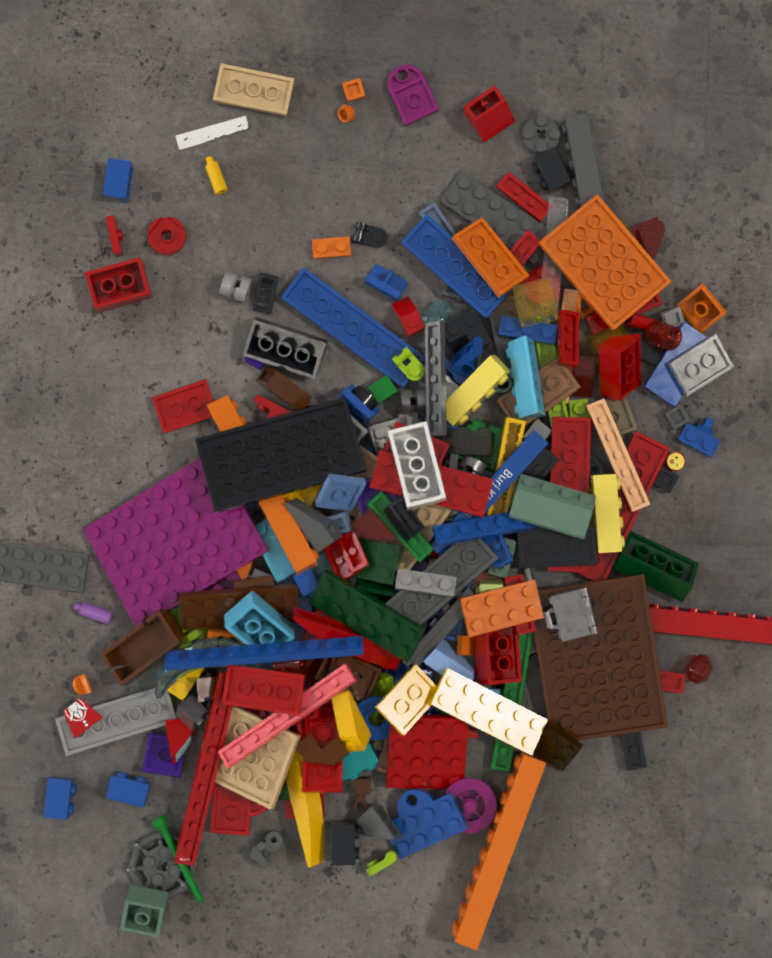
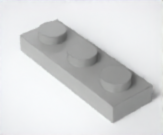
[395,569,457,598]

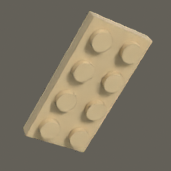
[213,63,295,117]

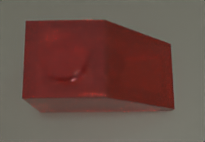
[633,217,665,260]
[572,356,595,398]
[352,508,397,541]

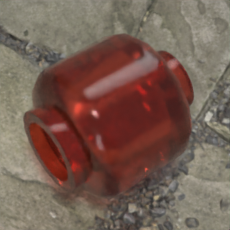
[684,654,713,684]

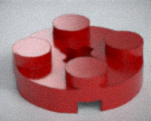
[148,217,187,256]

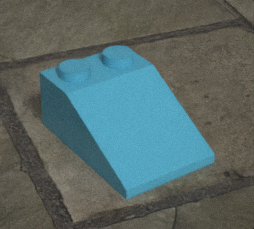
[255,519,296,583]

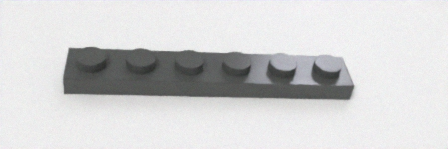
[425,321,447,438]

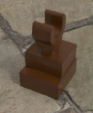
[351,776,371,809]

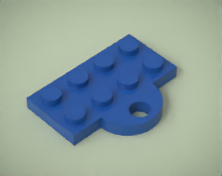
[391,788,469,859]

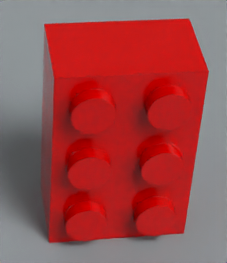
[85,257,153,313]

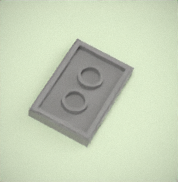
[667,334,734,396]

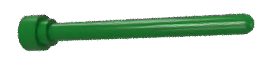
[151,814,203,902]

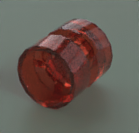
[645,320,682,351]
[273,659,309,675]

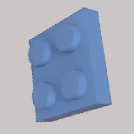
[315,474,366,512]

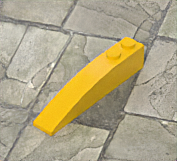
[487,417,526,516]
[285,749,325,868]

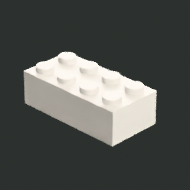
[388,421,446,511]

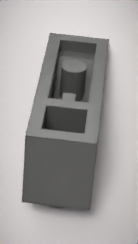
[285,498,342,553]

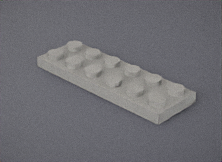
[55,684,178,756]

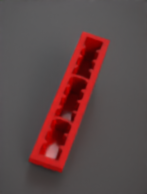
[293,607,401,670]

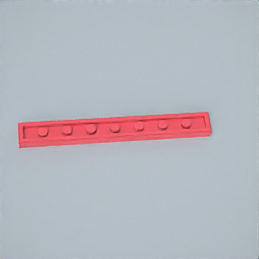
[218,664,357,769]

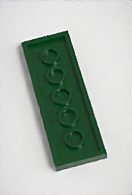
[309,569,426,663]

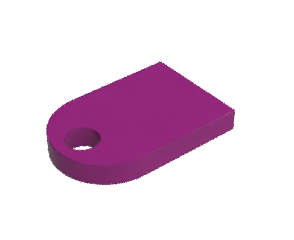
[388,65,440,127]

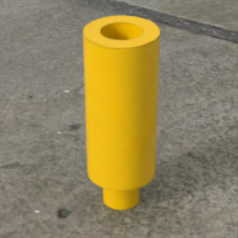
[205,156,228,195]

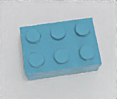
[224,591,295,645]

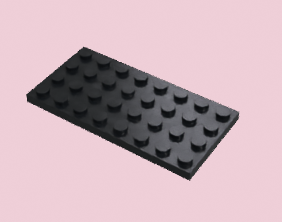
[195,398,367,514]

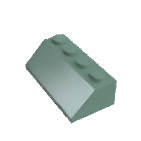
[508,474,596,540]

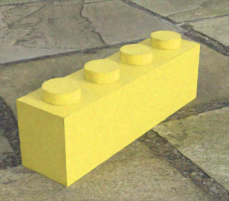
[446,355,511,426]
[590,474,625,553]

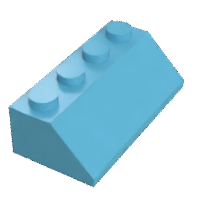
[506,336,545,420]

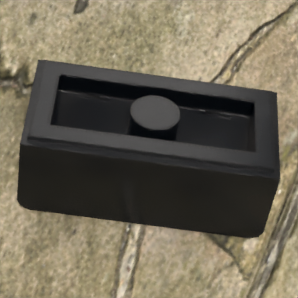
[383,496,425,541]

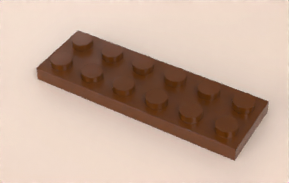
[179,583,299,630]

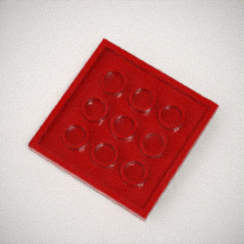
[386,715,469,789]

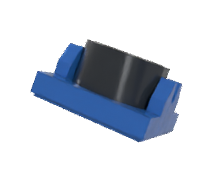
[339,384,380,428]

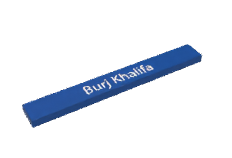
[430,430,548,556]

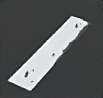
[176,116,250,150]

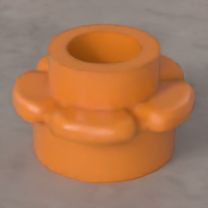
[338,104,355,123]

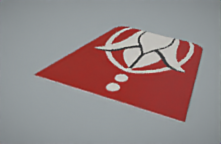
[63,699,103,738]

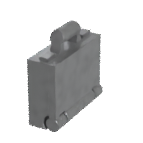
[543,585,599,642]

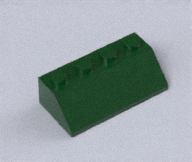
[613,531,699,602]

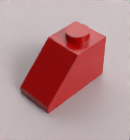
[392,296,425,339]

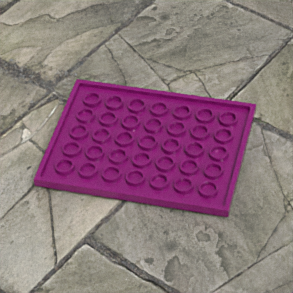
[83,458,269,627]

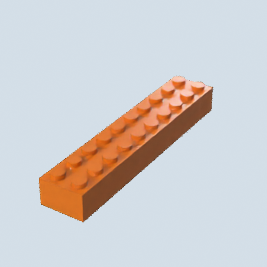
[451,751,546,951]

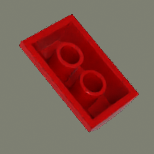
[598,334,641,401]
[473,626,522,685]

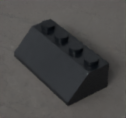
[242,317,329,379]

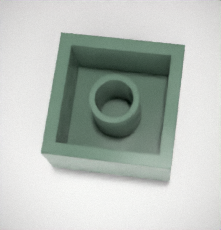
[120,884,169,938]

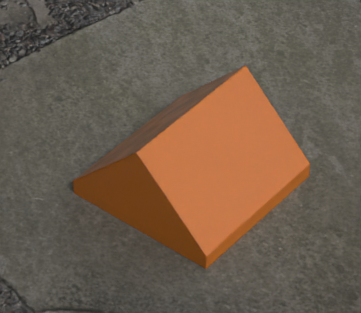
[676,283,727,333]

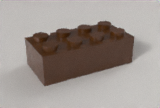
[100,608,189,686]

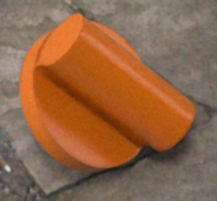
[73,673,92,695]

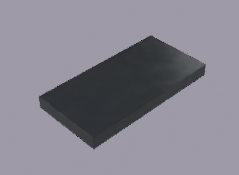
[517,526,597,568]

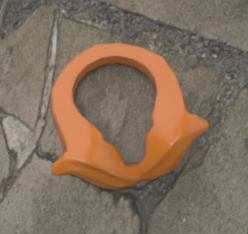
[577,292,594,320]

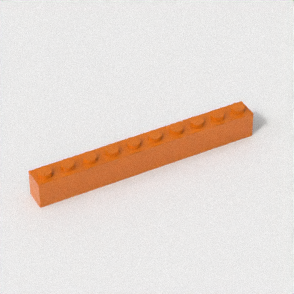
[207,395,319,576]

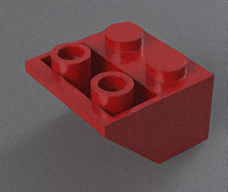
[463,85,515,143]

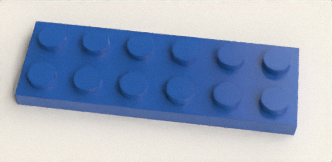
[401,214,512,319]

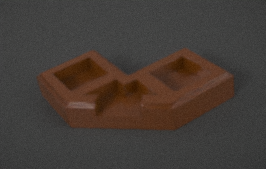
[295,734,350,766]

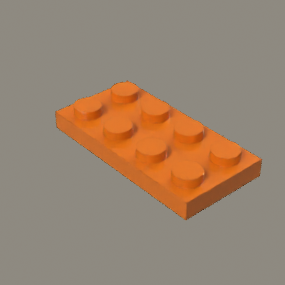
[452,217,530,298]
[459,579,544,637]

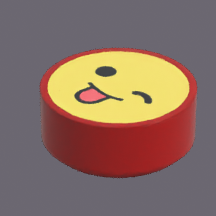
[665,452,685,471]

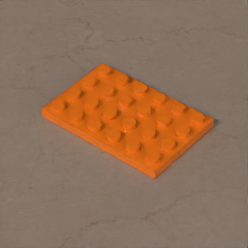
[538,194,672,331]

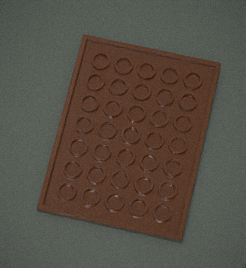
[534,574,668,741]

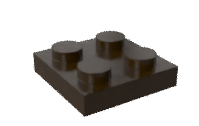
[533,723,583,772]

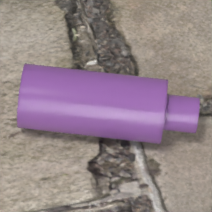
[74,602,113,625]

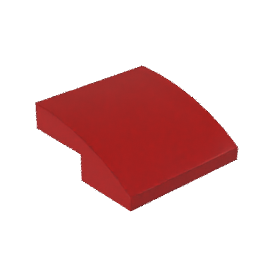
[324,529,370,580]

